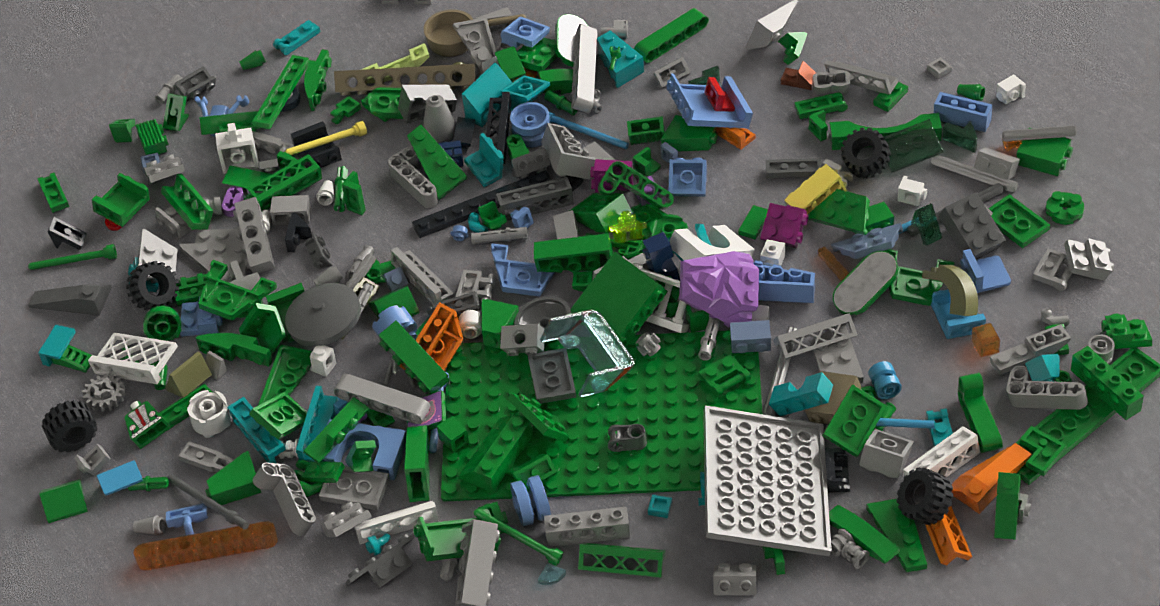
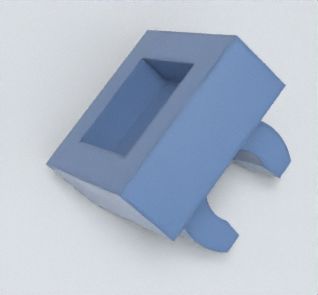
[510,207,534,228]

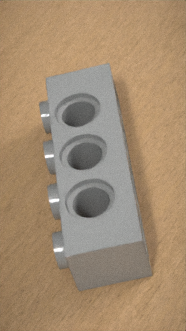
[233,197,275,273]
[544,507,630,547]

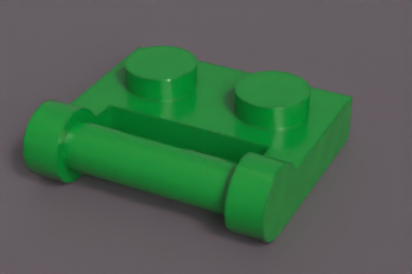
[698,354,751,397]

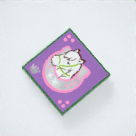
[407,390,446,431]

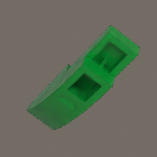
[304,49,332,111]
[196,333,273,367]

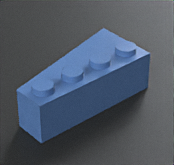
[753,260,815,303]

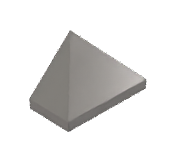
[653,57,691,88]

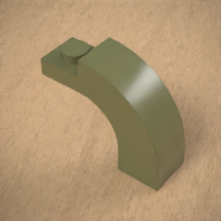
[922,265,978,316]

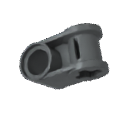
[608,424,647,452]

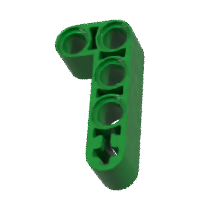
[598,161,674,210]
[958,372,1003,453]

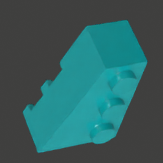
[597,30,644,88]

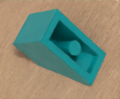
[1025,354,1060,382]

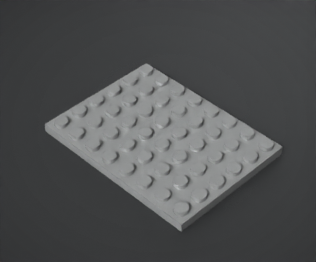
[703,405,831,556]

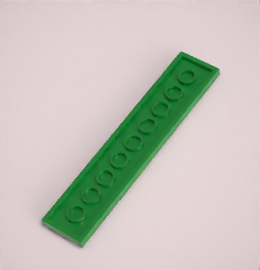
[1016,348,1160,485]

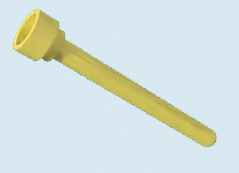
[285,121,367,155]

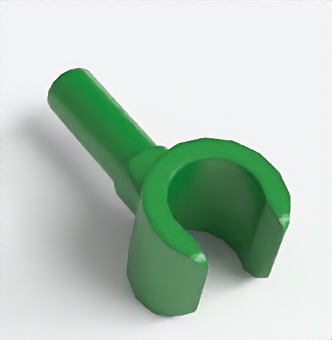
[609,46,621,71]

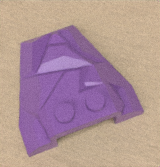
[679,251,759,327]

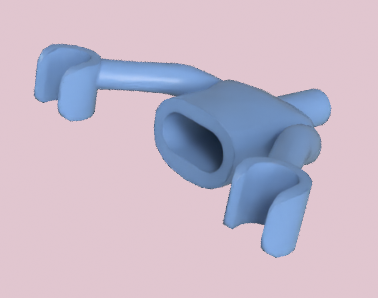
[195,95,249,137]

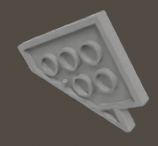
[179,229,253,282]

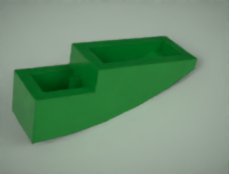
[538,69,573,95]

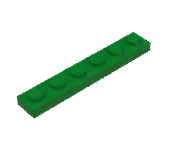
[253,55,309,130]

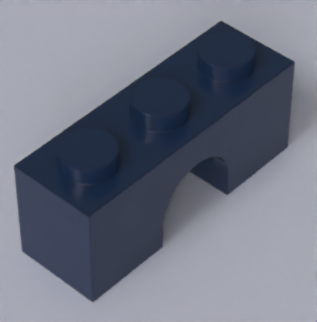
[642,232,680,281]

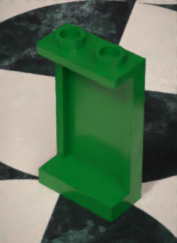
[413,509,501,562]

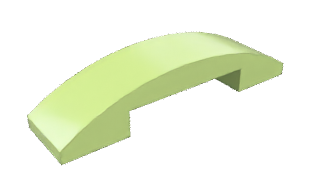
[361,43,430,83]

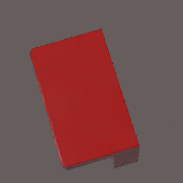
[704,77,735,112]

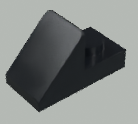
[285,213,312,253]
[47,217,87,250]

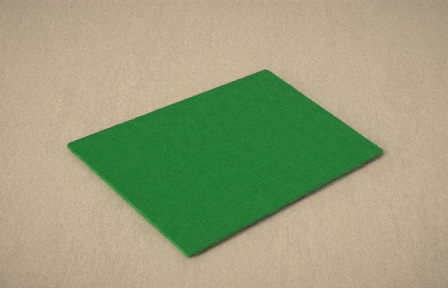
[441,330,763,502]

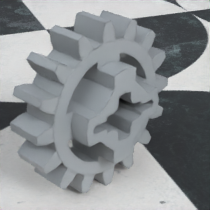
[82,374,126,412]

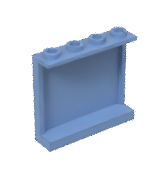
[667,73,753,129]

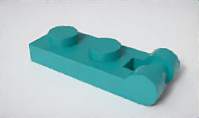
[273,20,321,55]
[926,408,958,458]

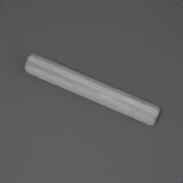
[1002,125,1077,142]

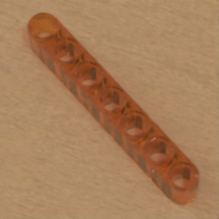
[133,521,278,571]

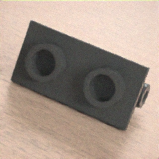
[305,231,332,269]

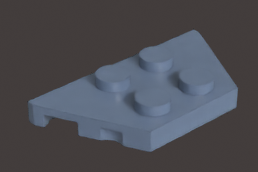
[831,223,903,259]

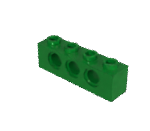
[1071,346,1144,420]

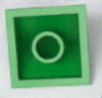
[368,286,420,319]
[39,479,88,523]

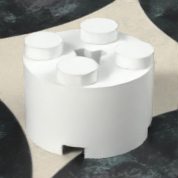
[187,390,231,438]

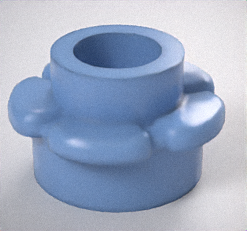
[450,225,468,241]

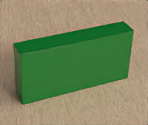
[738,205,768,240]

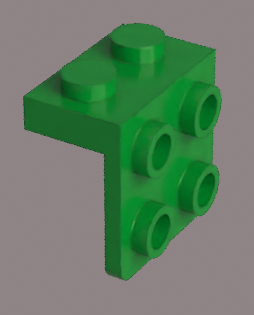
[239,303,285,355]

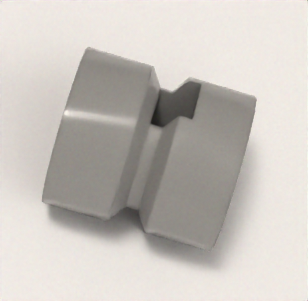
[1088,334,1115,365]

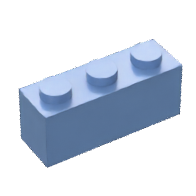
[934,92,992,132]

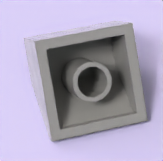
[859,429,914,479]

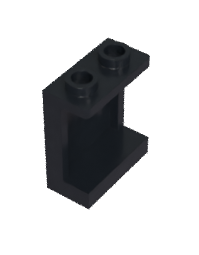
[290,121,342,168]

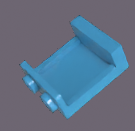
[931,289,986,339]

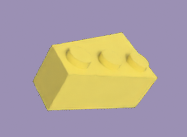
[784,164,847,214]

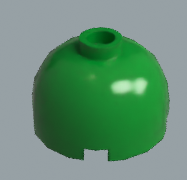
[143,306,182,342]

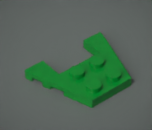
[885,249,954,306]
[198,260,277,321]

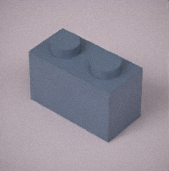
[730,320,771,353]

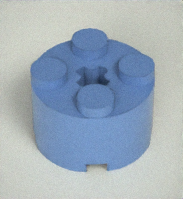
[372,305,418,339]

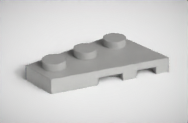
[452,17,496,58]

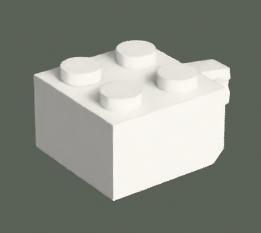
[215,123,259,174]

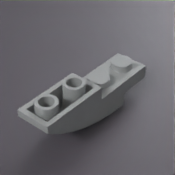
[990,324,1071,375]

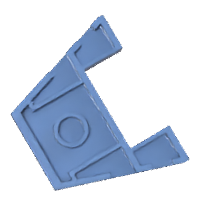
[491,243,555,297]

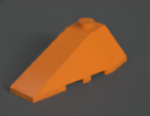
[951,443,1032,514]

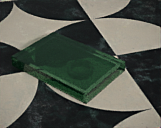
[884,119,944,173]

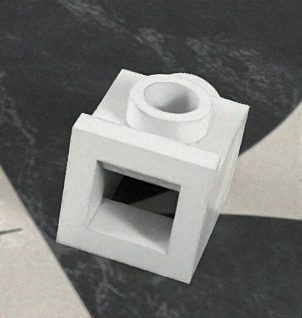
[996,75,1026,104]
[897,176,927,206]
[310,345,337,377]

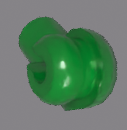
[299,481,323,497]

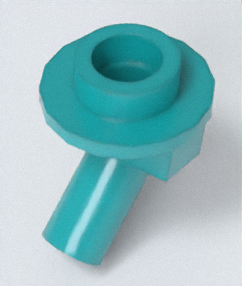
[365,533,391,556]

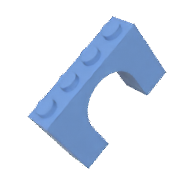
[321,419,407,480]

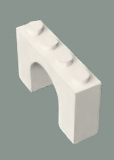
[669,225,755,260]

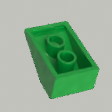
[569,193,633,234]

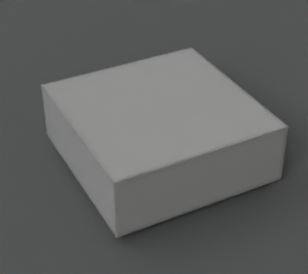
[927,57,952,79]

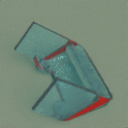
[540,310,634,397]

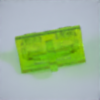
[608,210,647,243]

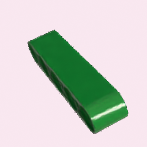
[634,8,709,63]

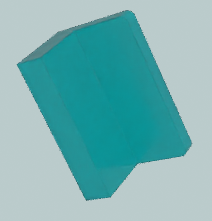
[38,325,76,367]

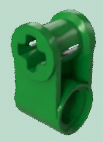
[506,134,530,160]

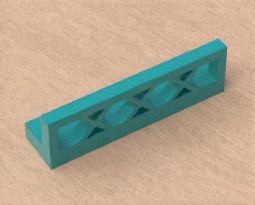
[296,386,338,462]
[227,397,286,463]

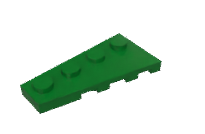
[407,125,467,200]

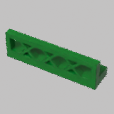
[247,154,322,212]
[161,174,213,230]
[578,542,666,577]

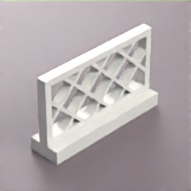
[88,333,178,384]

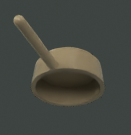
[424,10,526,57]

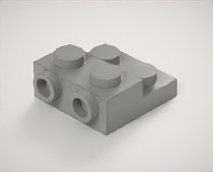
[143,154,185,183]
[1064,238,1114,281]
[320,501,372,537]

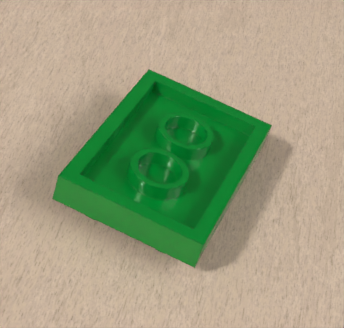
[517,38,557,72]
[988,194,1050,249]
[822,384,887,457]
[249,392,307,440]
[507,393,570,443]

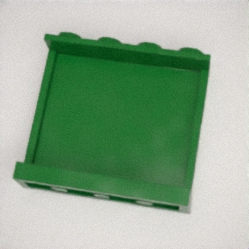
[570,252,668,353]

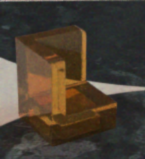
[971,323,1000,357]

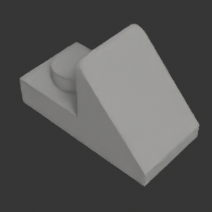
[469,45,499,75]

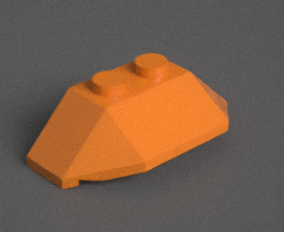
[399,302,464,371]

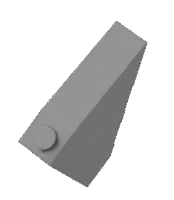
[745,0,798,50]

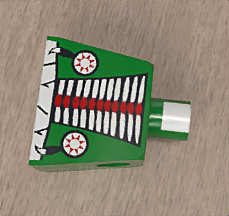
[124,401,171,449]

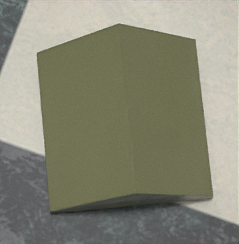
[165,351,212,398]

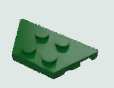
[807,189,870,235]

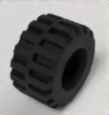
[841,127,891,178]
[126,261,179,311]
[42,400,97,453]
[897,467,953,525]

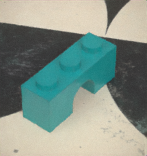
[769,372,833,417]

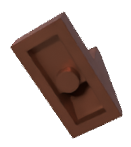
[781,61,816,90]

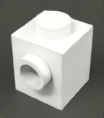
[760,239,785,267]

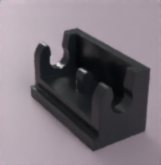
[825,447,850,493]

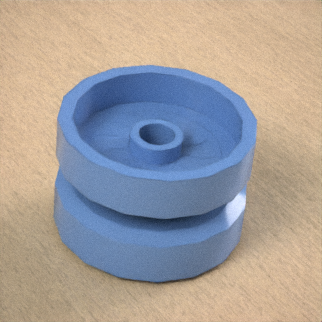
[510,102,550,148]
[510,475,551,527]

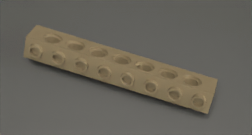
[334,64,476,96]

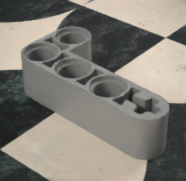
[388,146,438,208]
[1006,366,1088,409]
[253,463,316,536]

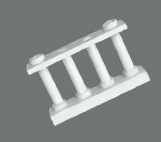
[631,262,689,333]

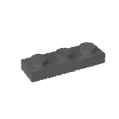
[766,158,821,178]

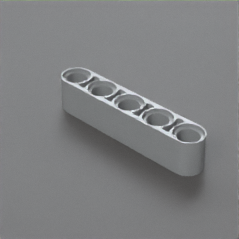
[334,374,430,424]

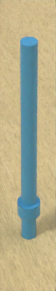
[548,111,629,149]

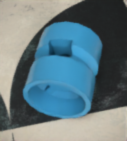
[868,361,902,399]

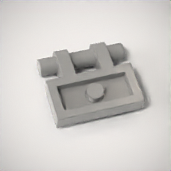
[456,270,496,306]

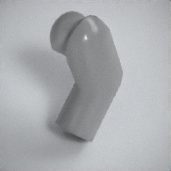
[592,89,602,113]
[1040,309,1070,325]

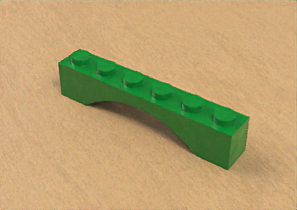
[830,113,942,150]

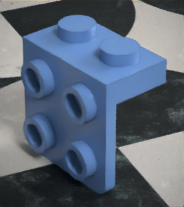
[960,249,1011,293]

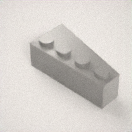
[541,123,595,179]
[456,519,499,606]

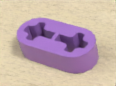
[222,186,244,217]

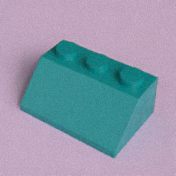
[462,62,512,127]

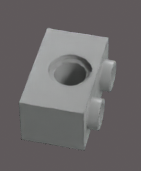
[500,324,545,356]

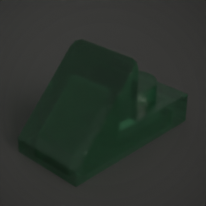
[943,121,978,153]
[911,203,942,246]

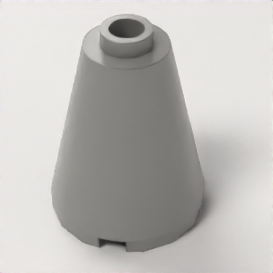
[423,95,456,143]

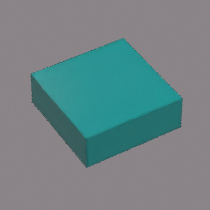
[647,495,673,518]

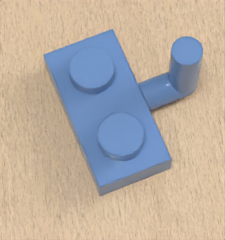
[166,503,208,545]

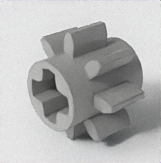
[637,332,661,356]

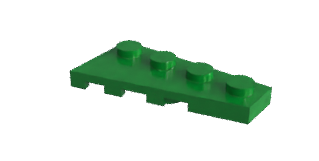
[258,345,312,405]
[866,499,927,572]

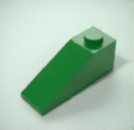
[994,472,1021,540]

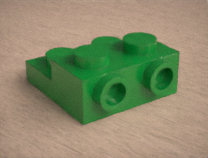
[1101,314,1152,349]

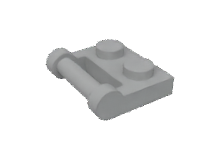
[1033,248,1072,292]

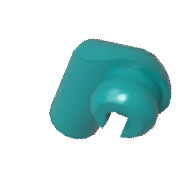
[468,213,488,233]

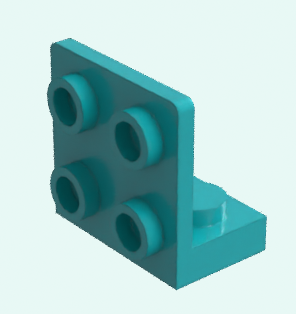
[464,133,504,188]

